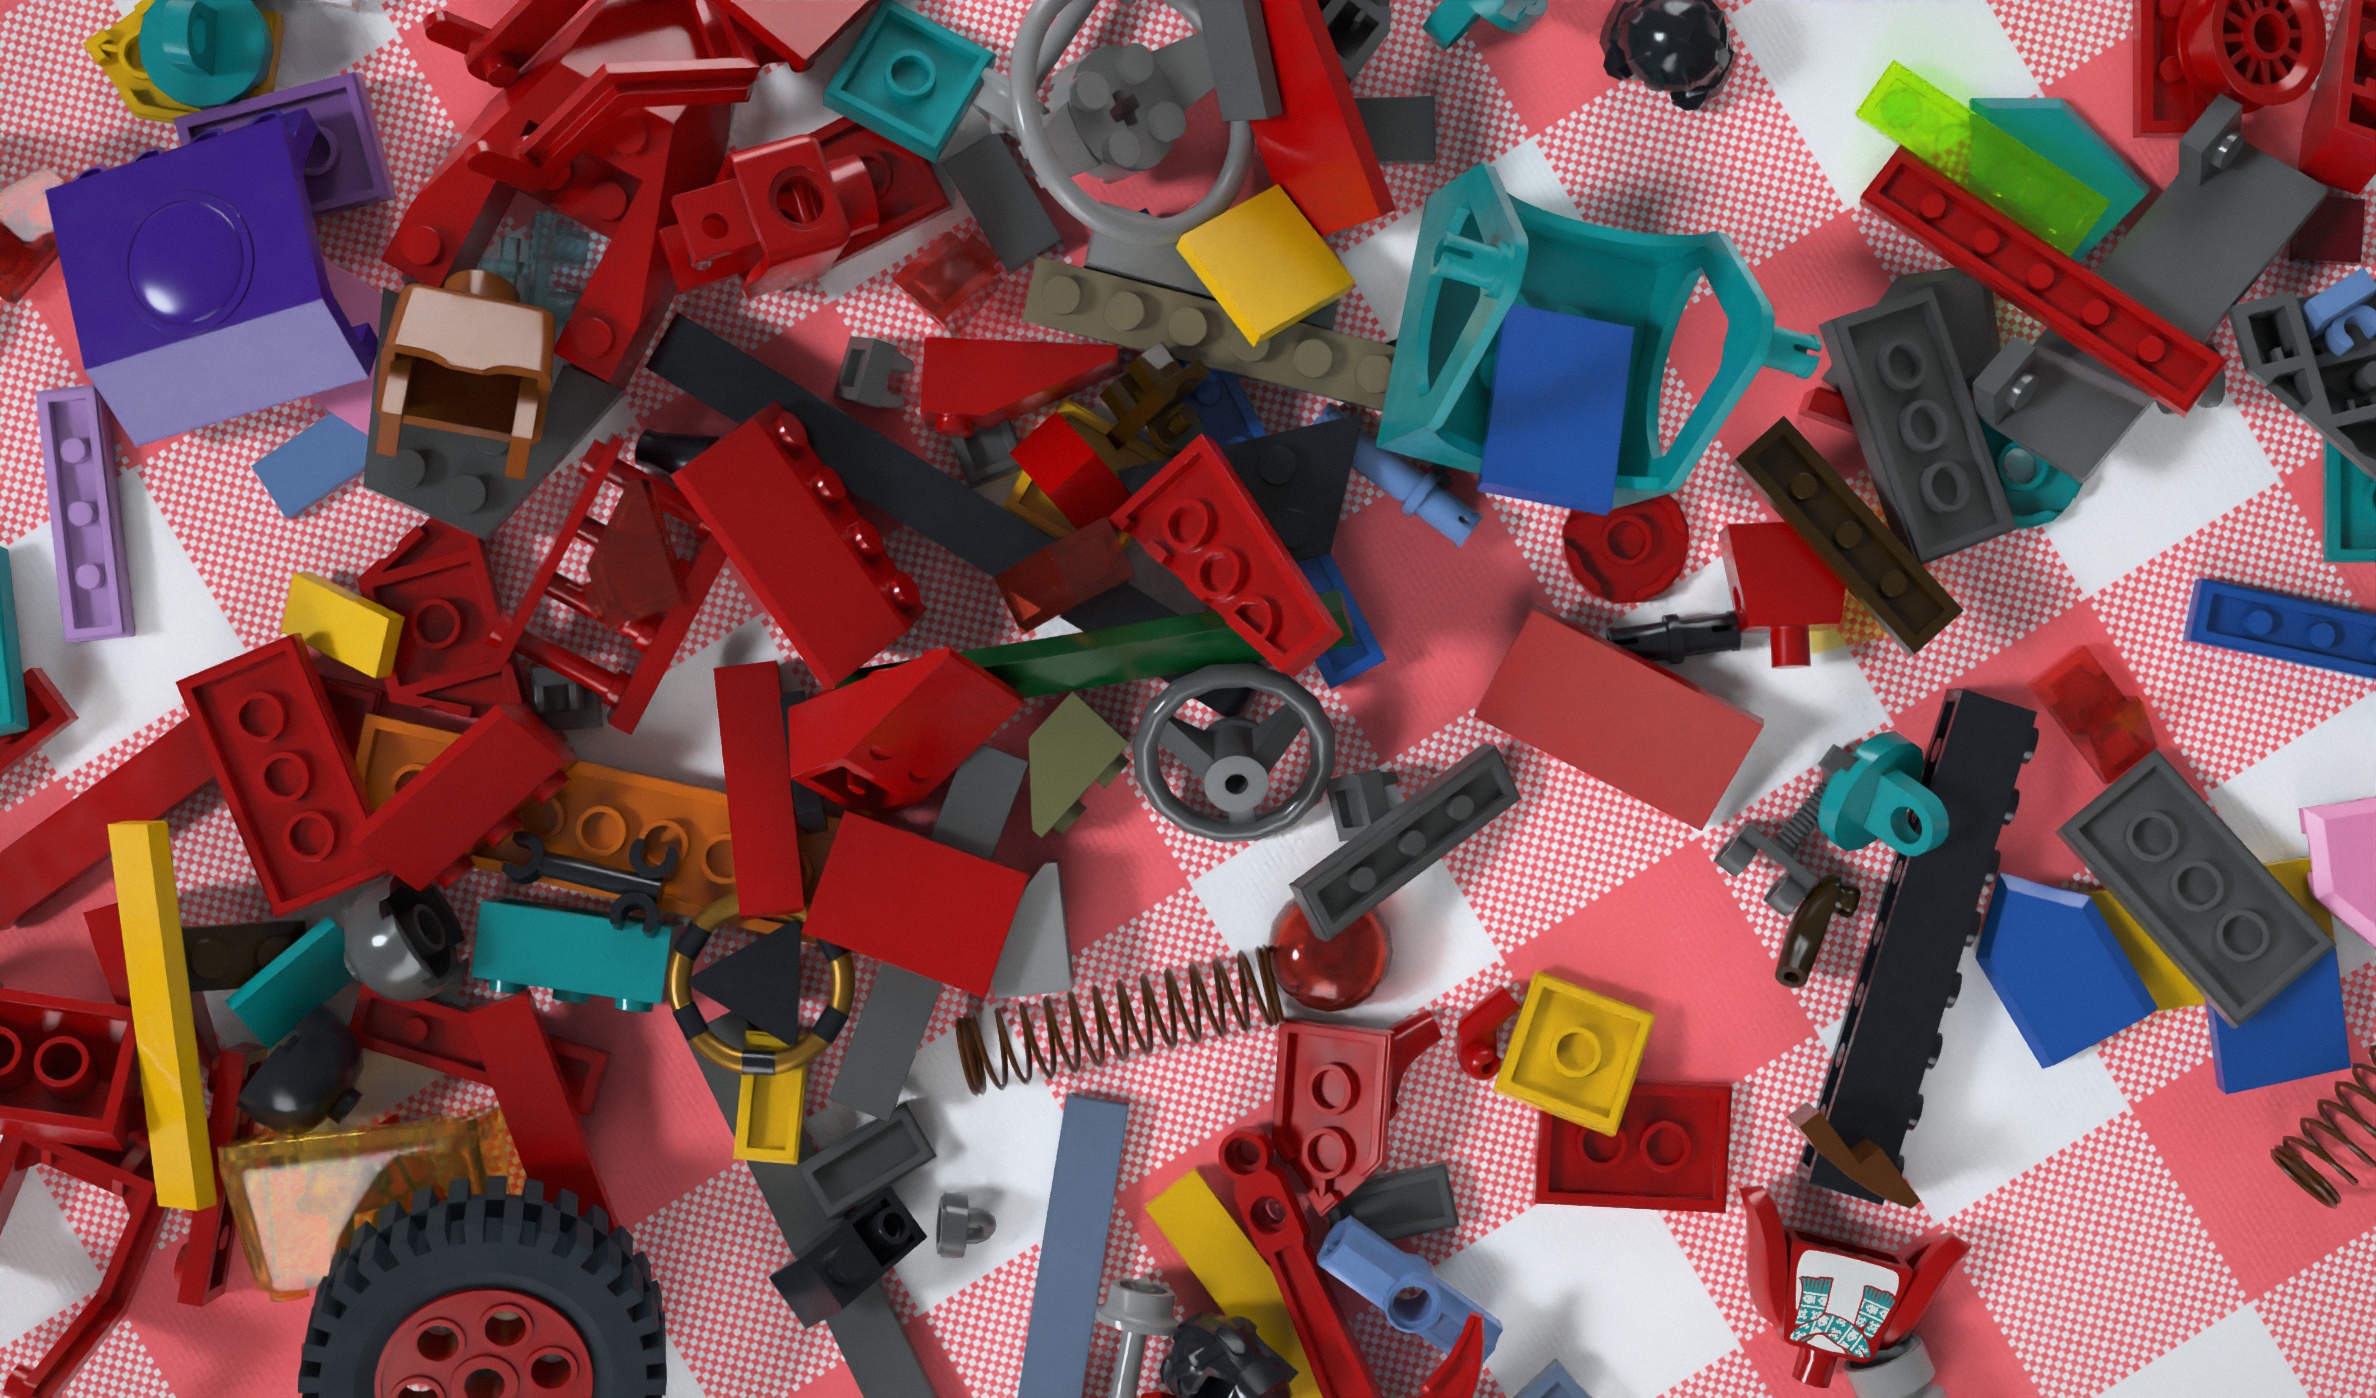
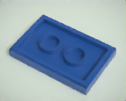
[1477,304,1634,516]

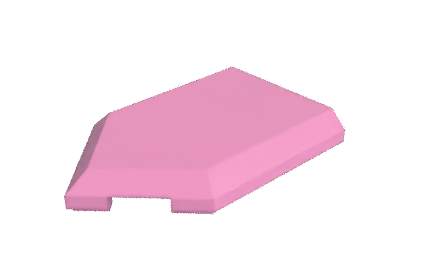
[2298,796,2376,950]

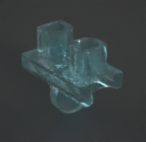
[479,211,589,328]

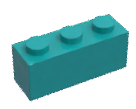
[470,896,684,1012]

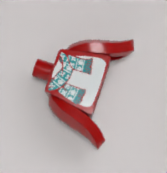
[1739,1185,1972,1388]

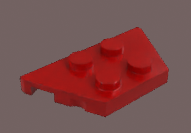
[357,518,529,719]

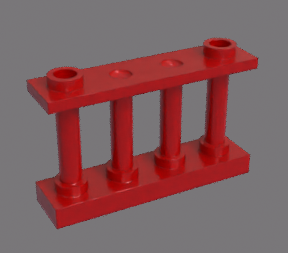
[485,432,728,735]

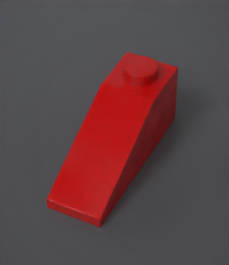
[2298,0,2376,195]
[920,337,1120,438]

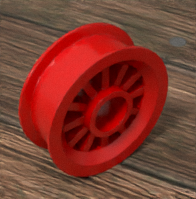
[2176,0,2326,114]

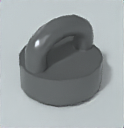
[936,1193,997,1258]

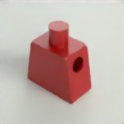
[1718,522,1846,669]

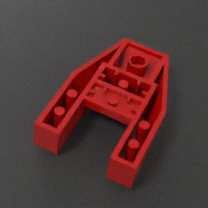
[381,0,734,391]

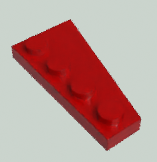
[1109,433,1344,677]

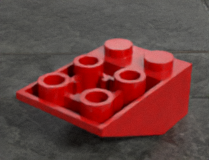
[788,646,1024,819]

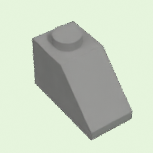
[991,859,1075,999]

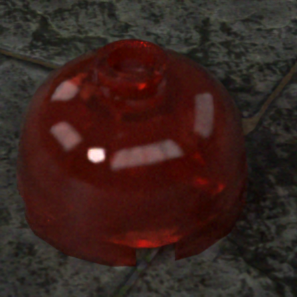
[1267,896,1394,1013]

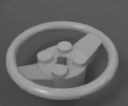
[1009,0,1255,246]

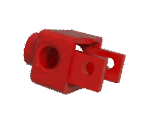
[658,134,880,299]

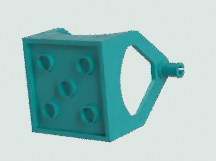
[1376,163,1822,509]

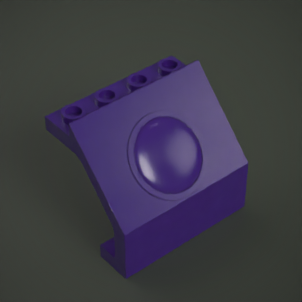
[45,107,378,447]

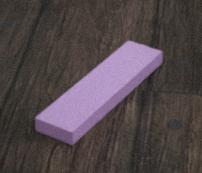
[35,384,136,644]

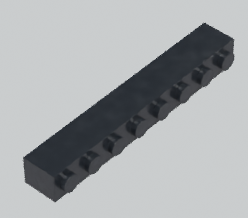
[1796,689,2039,1206]

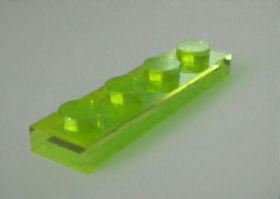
[1855,59,2111,258]

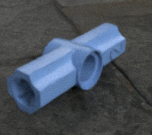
[1317,1215,1503,1363]

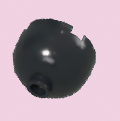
[236,1004,364,1135]

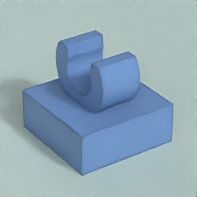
[2301,267,2376,357]

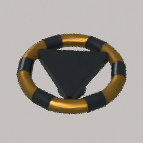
[668,892,856,1076]

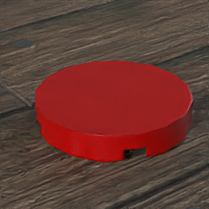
[1561,494,1689,604]

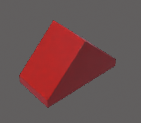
[1009,411,1133,549]

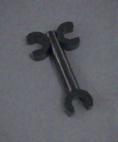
[501,831,682,939]

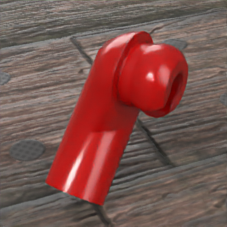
[1457,984,1521,1081]

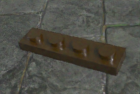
[1731,416,1964,657]

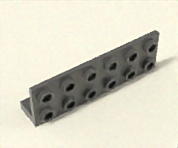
[1972,93,2327,483]

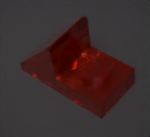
[0,167,68,305]
[2027,645,2158,785]

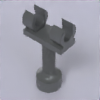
[1713,744,1858,917]

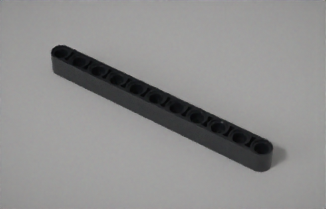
[645,312,1267,718]

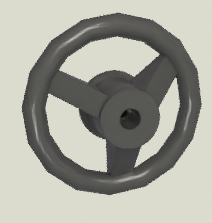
[1133,662,1336,843]

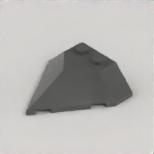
[2228,279,2376,482]

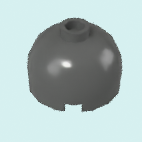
[344,874,469,1002]

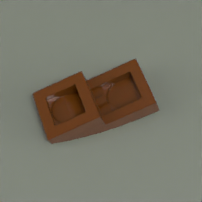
[1786,1102,1921,1209]

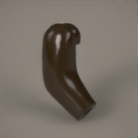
[1775,873,1861,988]

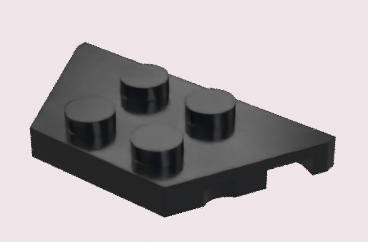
[1117,414,1362,562]

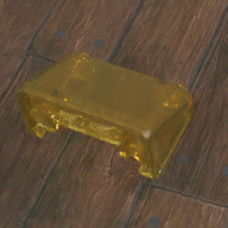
[217,1106,511,1302]

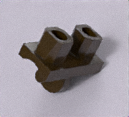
[1099,341,1211,456]

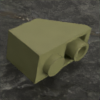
[1028,691,1131,838]

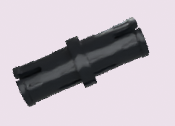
[1606,610,1741,665]

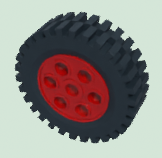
[298,1176,667,1398]

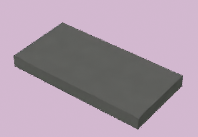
[1818,287,2017,565]
[2055,748,2337,1029]

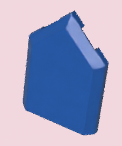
[1975,871,2158,1069]

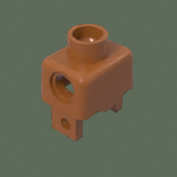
[376,269,556,480]

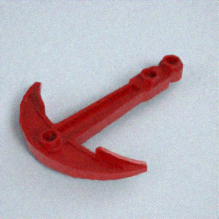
[1218,1126,1485,1398]

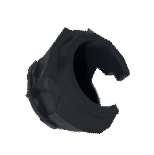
[1599,0,1739,111]
[1160,1312,1299,1398]

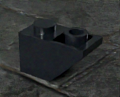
[768,1186,927,1329]

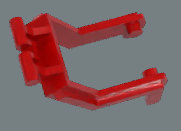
[422,0,815,193]
[0,1095,171,1398]

